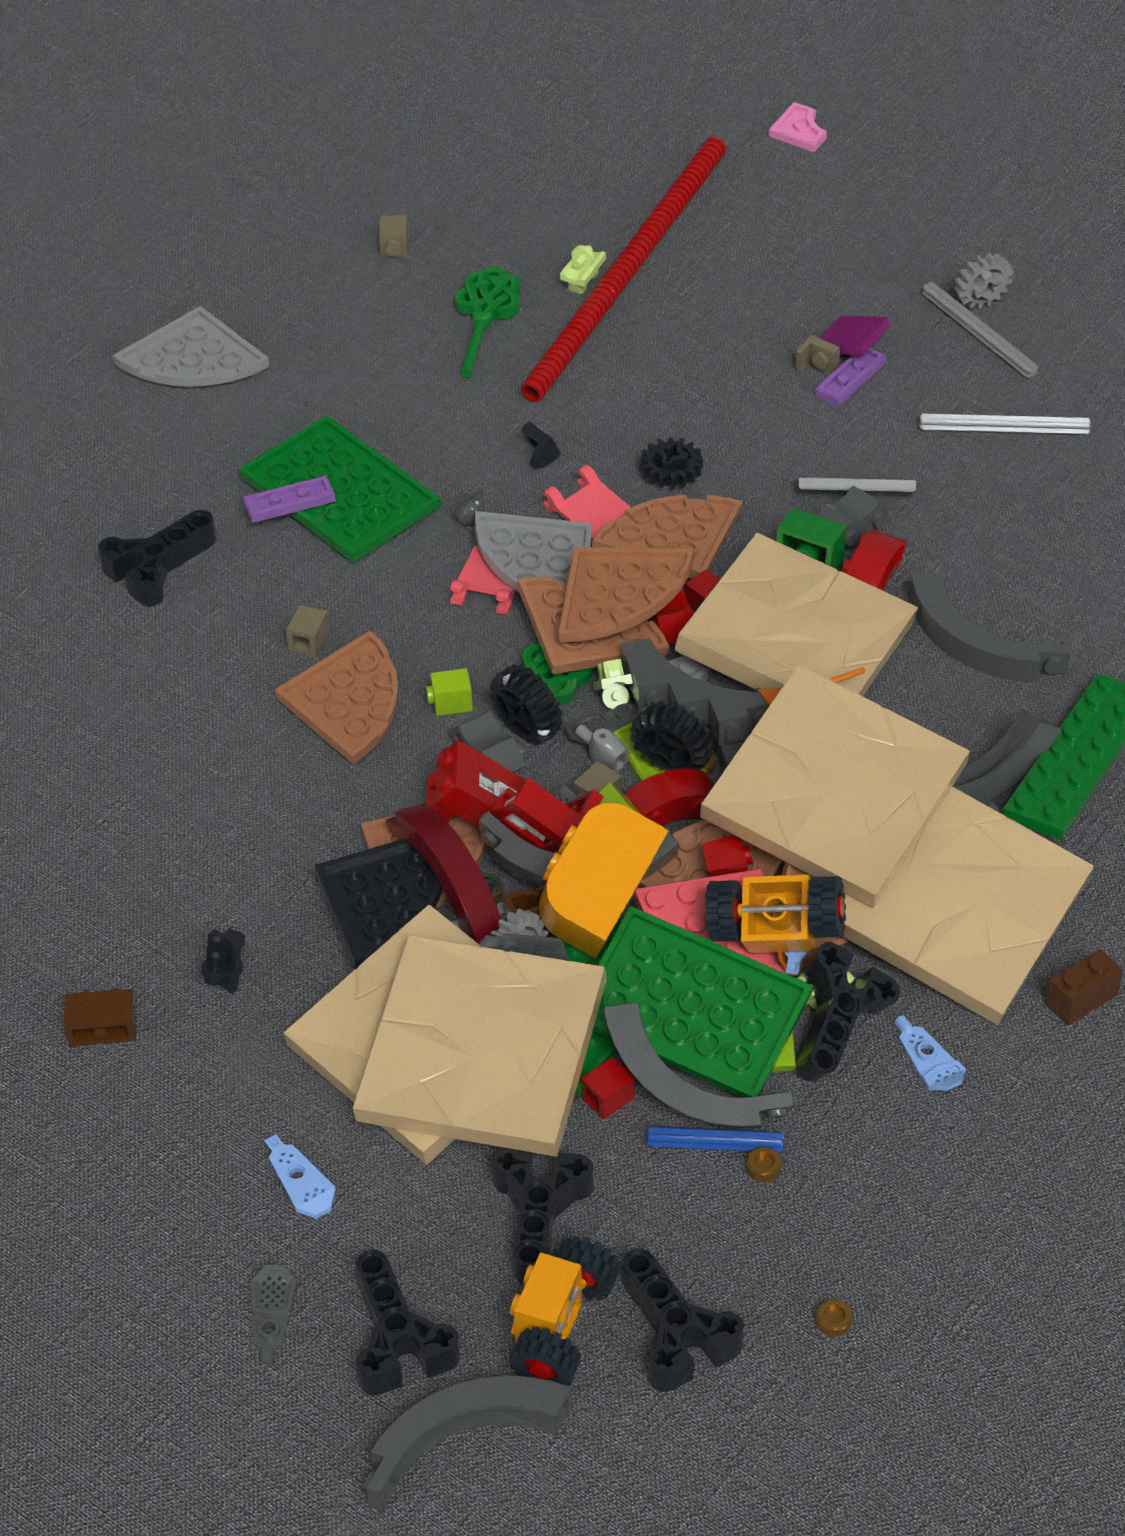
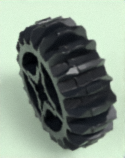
[489,664,563,745]
[630,700,714,771]

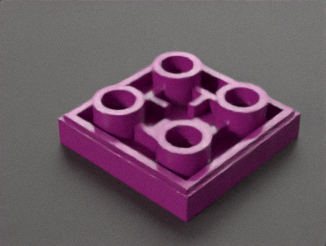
[820,315,890,357]

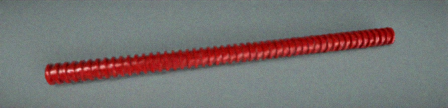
[521,137,726,402]

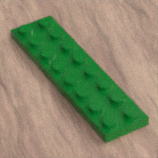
[1002,673,1125,841]

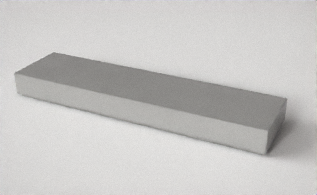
[798,478,916,492]

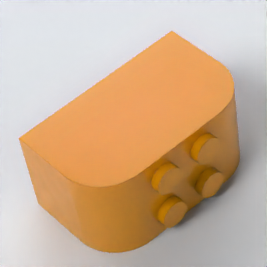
[539,803,669,959]

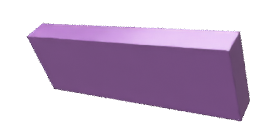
[815,348,886,407]
[243,476,336,523]

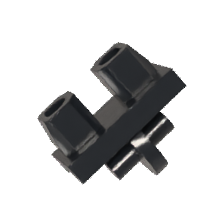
[201,929,245,994]

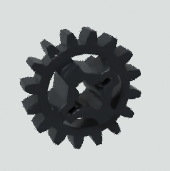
[640,437,703,489]

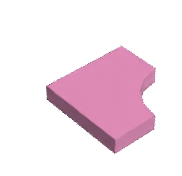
[769,102,827,152]

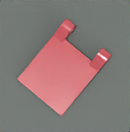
[543,464,631,542]
[450,546,516,615]

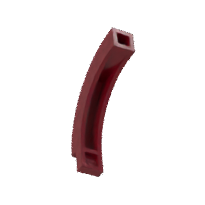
[386,803,502,948]

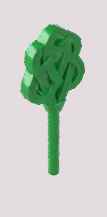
[454,266,520,378]
[522,643,593,705]

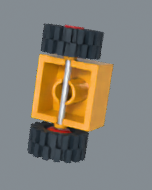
[705,875,846,953]
[509,1236,621,1386]

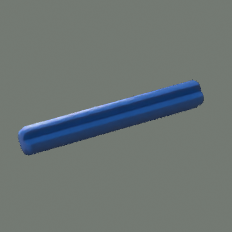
[647,1126,784,1153]

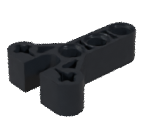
[98,510,216,607]
[796,942,900,1082]
[492,1148,594,1285]
[623,1248,744,1392]
[356,1249,460,1395]

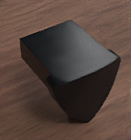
[521,421,560,469]

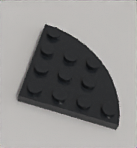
[315,839,443,968]

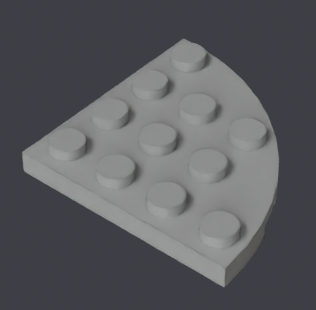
[113,306,270,388]
[474,511,592,593]

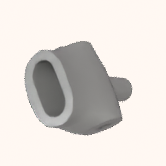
[575,724,629,773]

